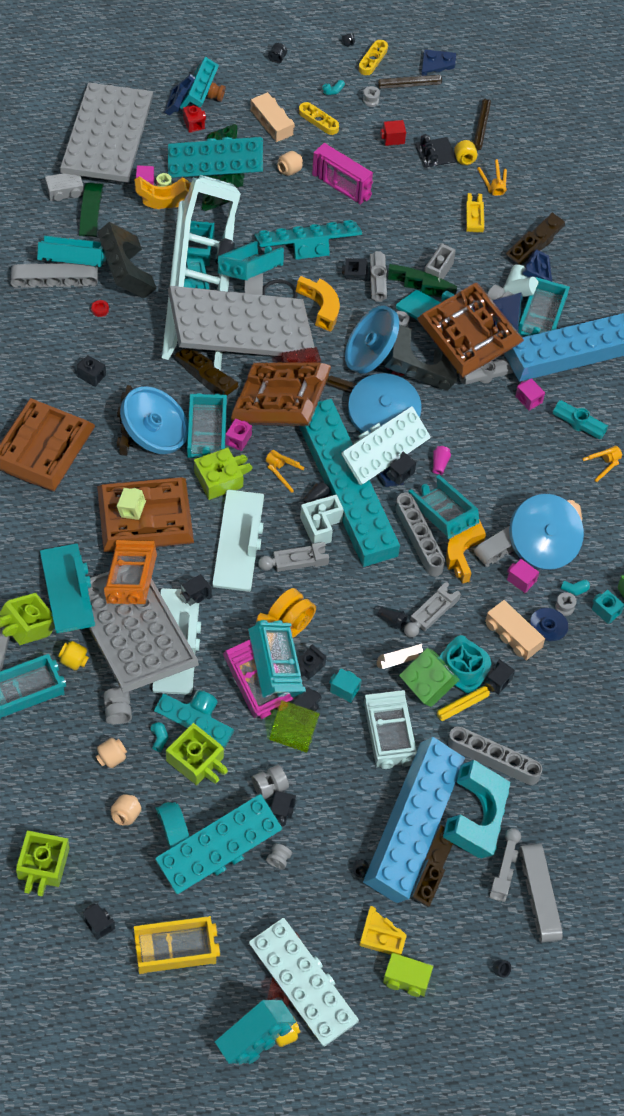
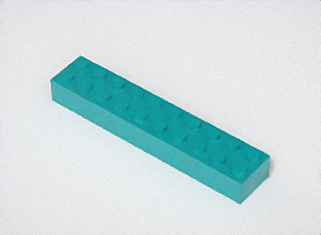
[299,399,400,567]

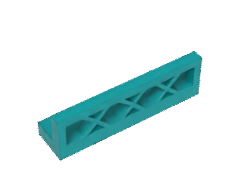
[180,57,219,109]

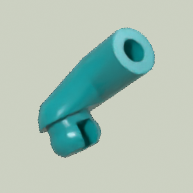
[322,80,345,95]
[561,579,590,596]
[151,722,168,752]

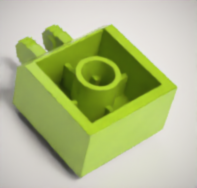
[194,448,252,500]
[0,593,55,645]
[166,723,228,786]
[16,831,70,896]

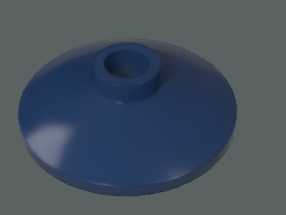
[530,608,569,641]

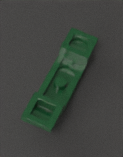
[79,183,104,237]

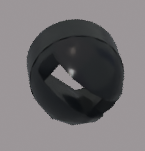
[341,33,355,47]
[352,859,369,878]
[492,959,511,978]

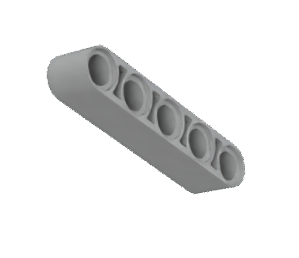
[11,263,98,287]
[396,493,445,576]
[474,526,515,567]
[448,727,542,785]
[519,843,562,943]

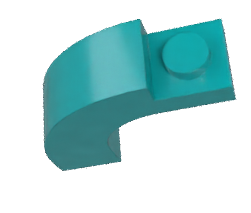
[155,802,189,849]

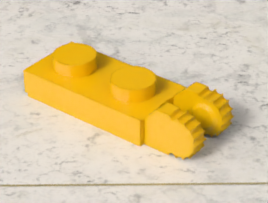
[466,193,484,232]

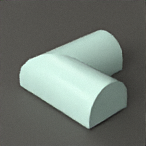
[503,265,539,297]

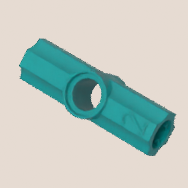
[553,400,608,439]

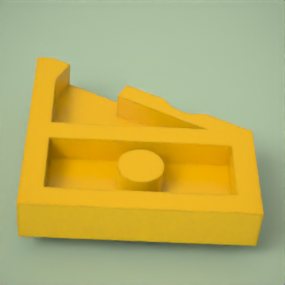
[360,906,407,955]

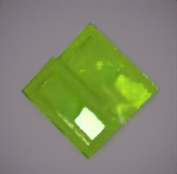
[269,700,320,753]

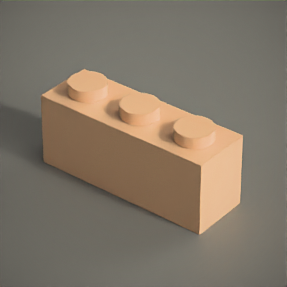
[250,92,295,142]
[485,600,545,660]

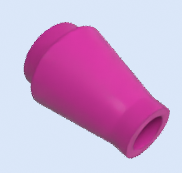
[432,446,451,475]

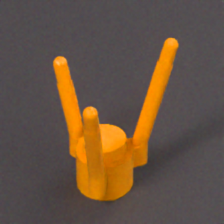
[477,159,507,196]
[582,445,622,482]
[266,450,304,493]

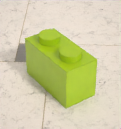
[383,953,433,997]

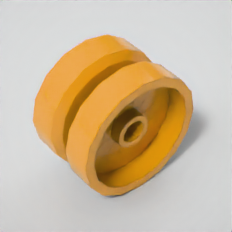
[268,588,316,638]

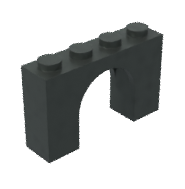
[97,222,157,298]
[384,324,457,390]

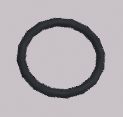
[262,279,298,299]

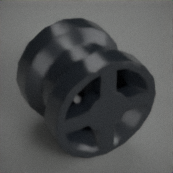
[268,43,288,64]

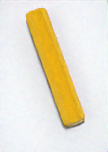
[437,686,490,721]

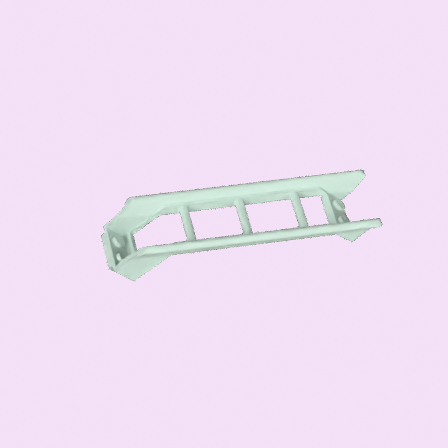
[162,175,241,371]

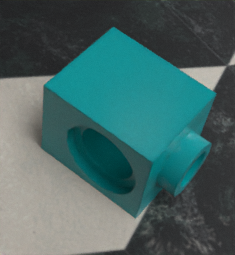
[592,590,624,625]

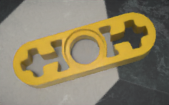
[359,40,388,75]
[299,102,339,135]

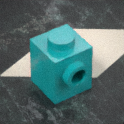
[329,669,362,703]

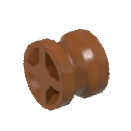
[208,82,226,102]

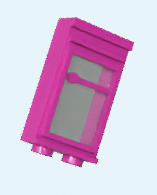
[312,143,373,205]
[223,640,293,719]

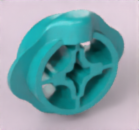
[440,635,491,694]

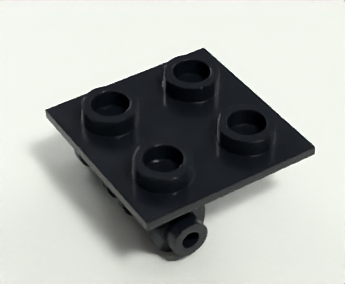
[416,134,457,168]

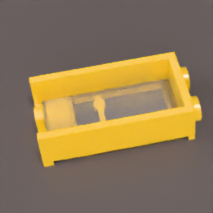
[134,916,220,974]

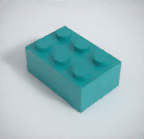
[215,1000,296,1065]

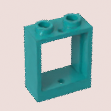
[187,221,215,266]

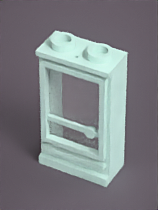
[364,690,417,769]

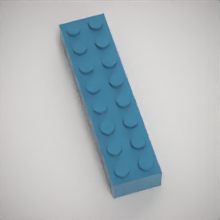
[504,313,624,382]
[363,737,465,903]

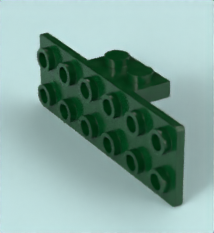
[202,124,245,211]

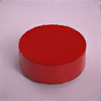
[91,300,109,317]

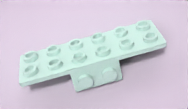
[342,407,430,485]
[213,490,264,592]
[152,588,201,695]
[249,918,359,1046]

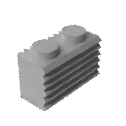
[45,173,84,201]
[425,244,456,279]

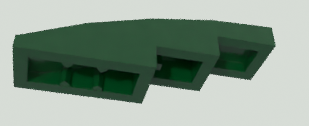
[388,264,457,298]

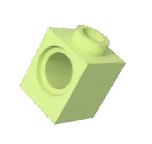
[117,488,146,520]

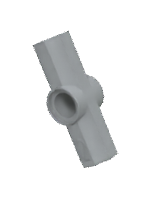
[370,251,387,302]
[459,358,513,385]

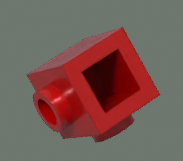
[183,105,206,133]
[380,120,406,146]

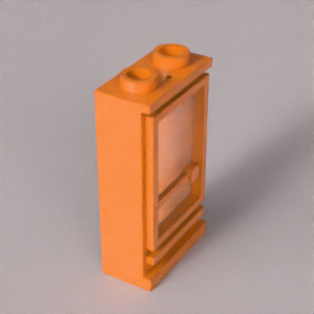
[104,540,157,604]

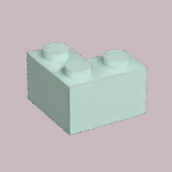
[300,494,343,544]

